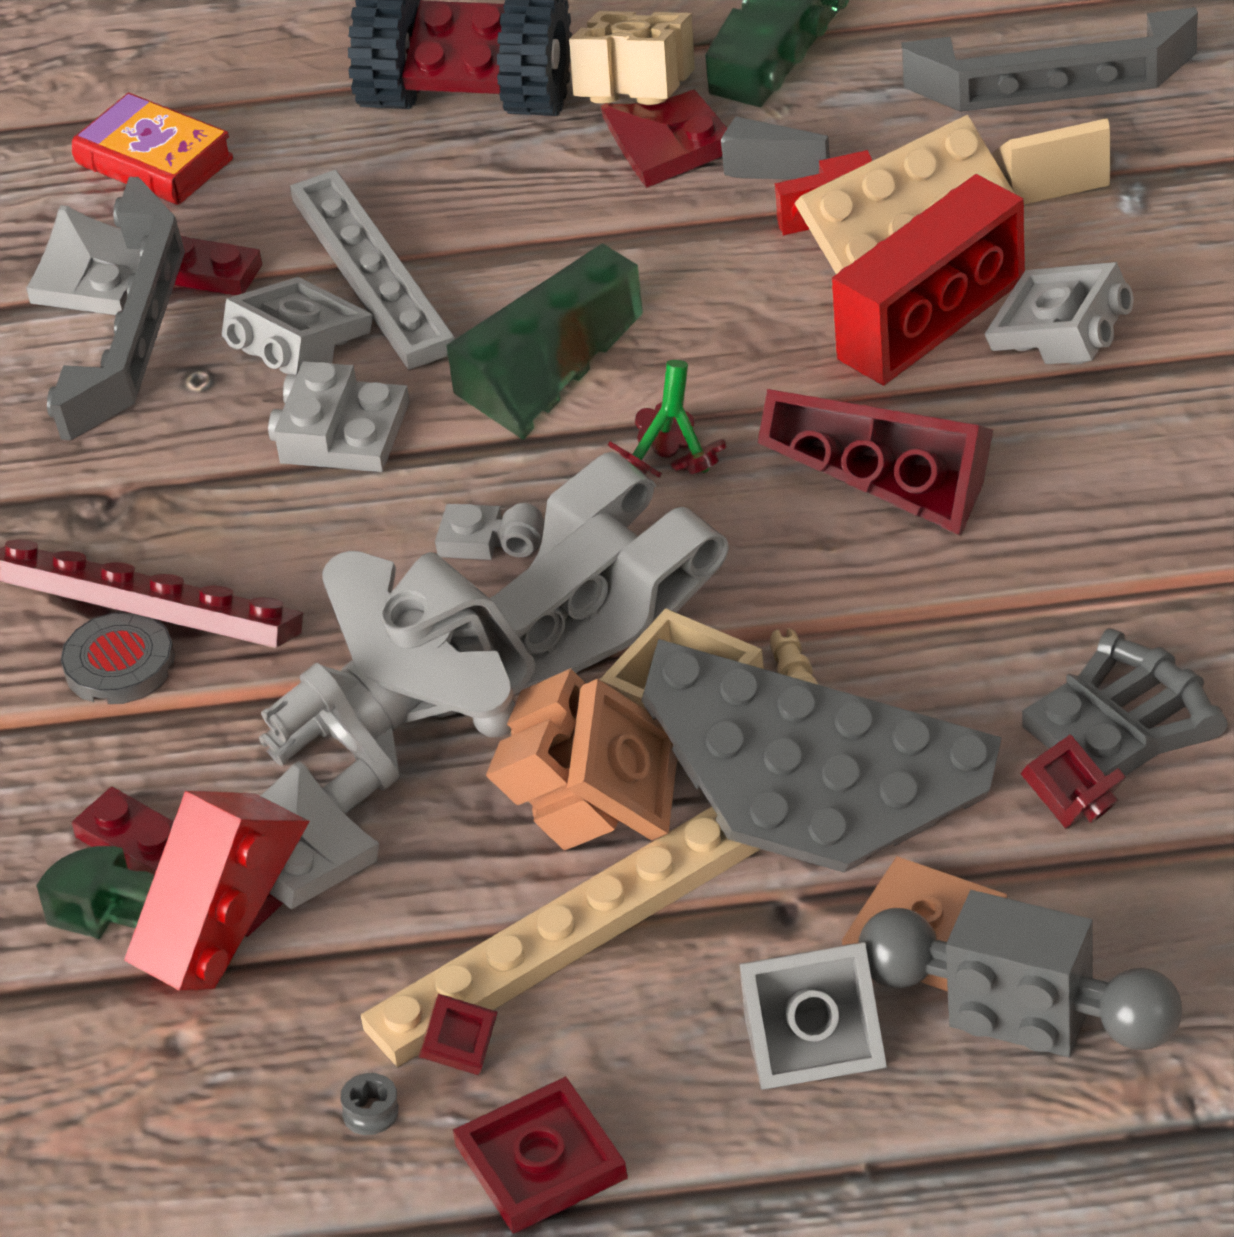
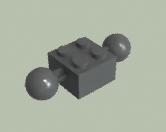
[858,889,1182,1058]

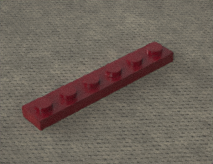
[0,539,303,648]

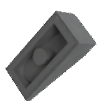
[721,116,830,179]

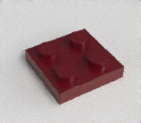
[453,1076,628,1234]

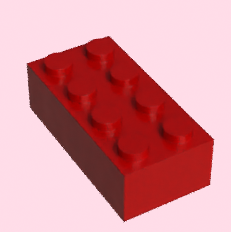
[832,174,1025,386]

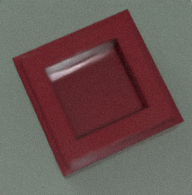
[418,993,498,1075]

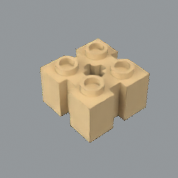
[569,11,695,105]

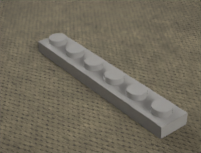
[290,169,457,370]

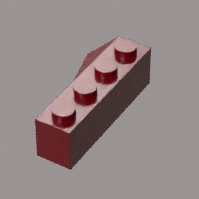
[757,389,993,536]

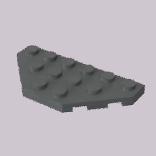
[641,639,1002,873]

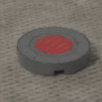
[60,612,175,704]

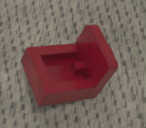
[1020,734,1126,829]

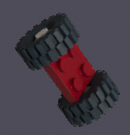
[348,0,572,116]

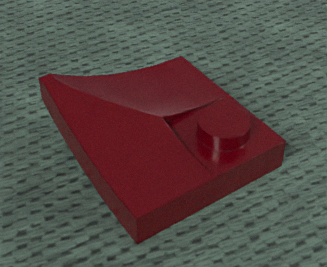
[600,89,727,188]

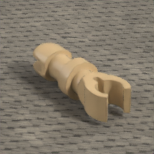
[770,628,818,684]

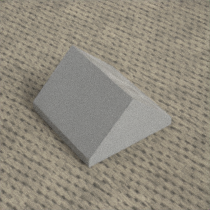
[739,942,887,1090]

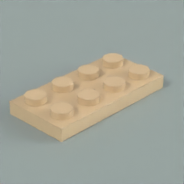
[795,114,1015,274]

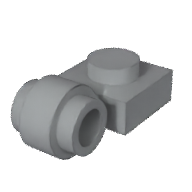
[435,503,545,560]

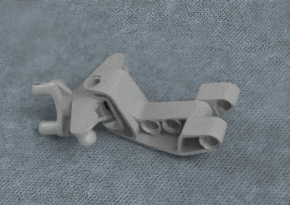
[259,452,729,814]

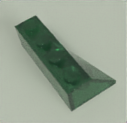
[705,0,849,108]
[446,243,643,440]

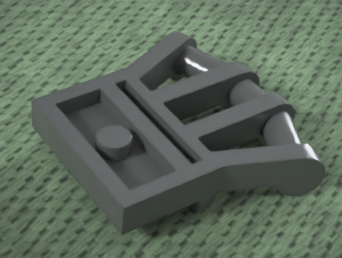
[1022,628,1228,776]

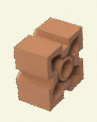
[486,668,619,851]

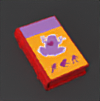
[72,92,233,205]

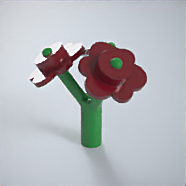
[607,360,727,478]

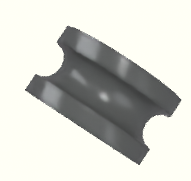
[340,1073,399,1135]

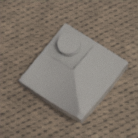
[26,205,140,315]
[260,761,379,909]

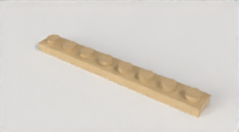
[360,807,761,1068]

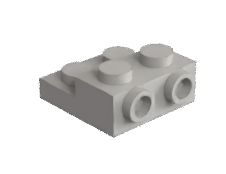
[985,262,1133,365]
[222,277,373,375]
[268,361,410,472]

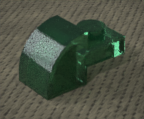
[36,846,155,939]

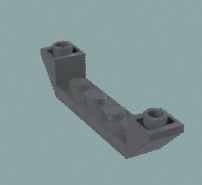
[901,7,1198,112]
[47,177,185,440]

